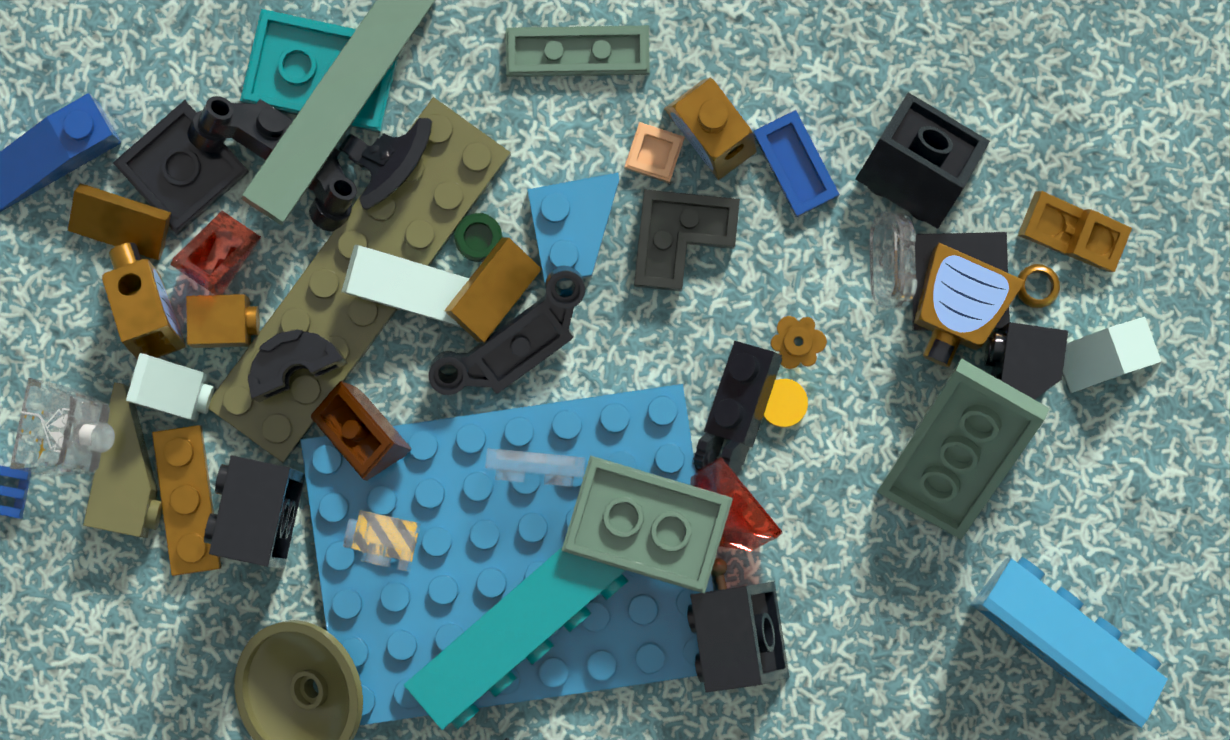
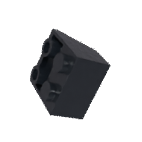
[984,322,1068,400]

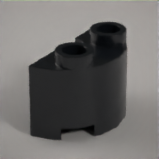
[248,329,348,402]

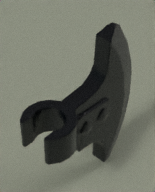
[338,118,432,210]

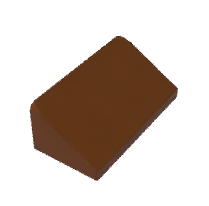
[311,381,412,481]

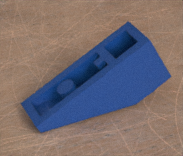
[0,93,122,212]

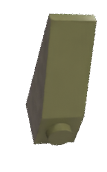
[83,382,163,538]

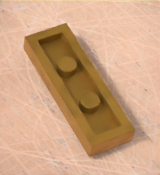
[152,425,222,576]

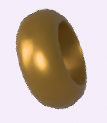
[1017,264,1060,308]

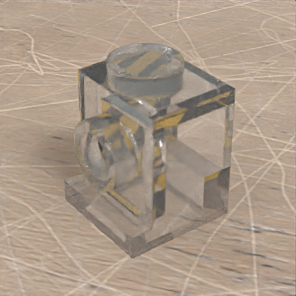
[343,510,421,572]

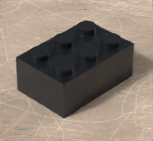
[204,455,305,568]

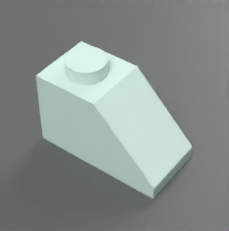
[126,353,214,422]

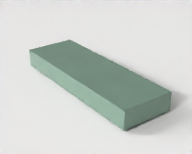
[506,25,650,77]

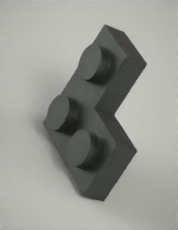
[634,189,740,292]

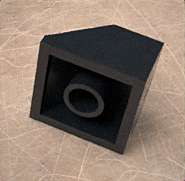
[855,92,990,229]
[687,581,790,693]

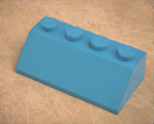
[970,557,1168,728]

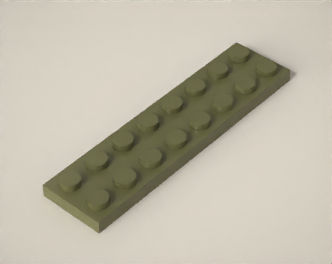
[208,97,511,463]

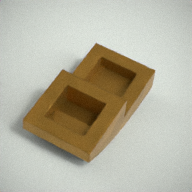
[1018,191,1132,272]

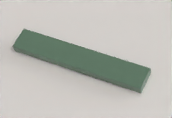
[241,0,436,226]

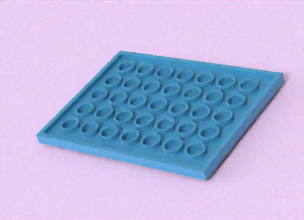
[300,384,714,725]

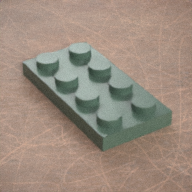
[877,358,1050,540]

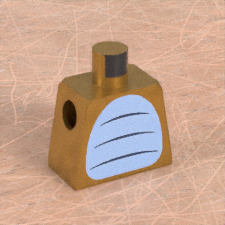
[664,77,757,181]
[102,243,186,360]
[914,243,1024,367]

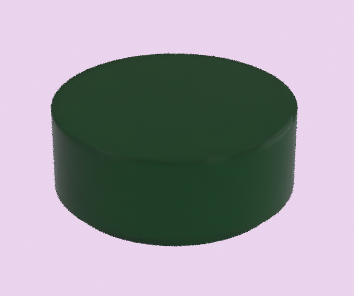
[454,213,503,262]

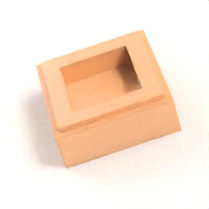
[624,122,685,184]

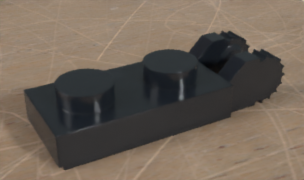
[693,340,783,481]

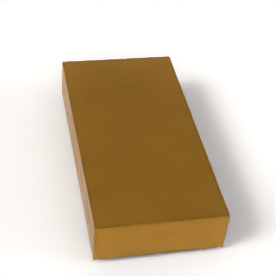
[68,183,171,260]
[444,237,542,342]

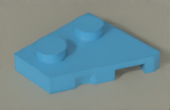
[527,173,619,283]

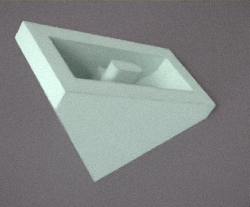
[1063,317,1161,393]

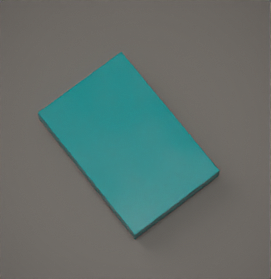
[240,9,398,133]

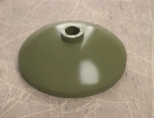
[235,620,363,740]

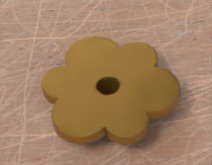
[771,316,827,369]

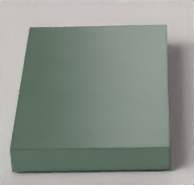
[562,455,733,594]

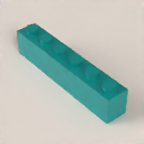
[404,548,628,730]

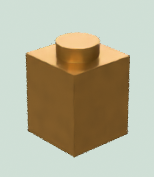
[186,294,260,348]

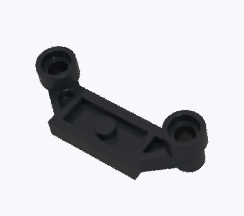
[187,96,357,232]
[429,265,585,395]

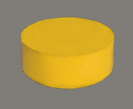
[763,379,808,428]

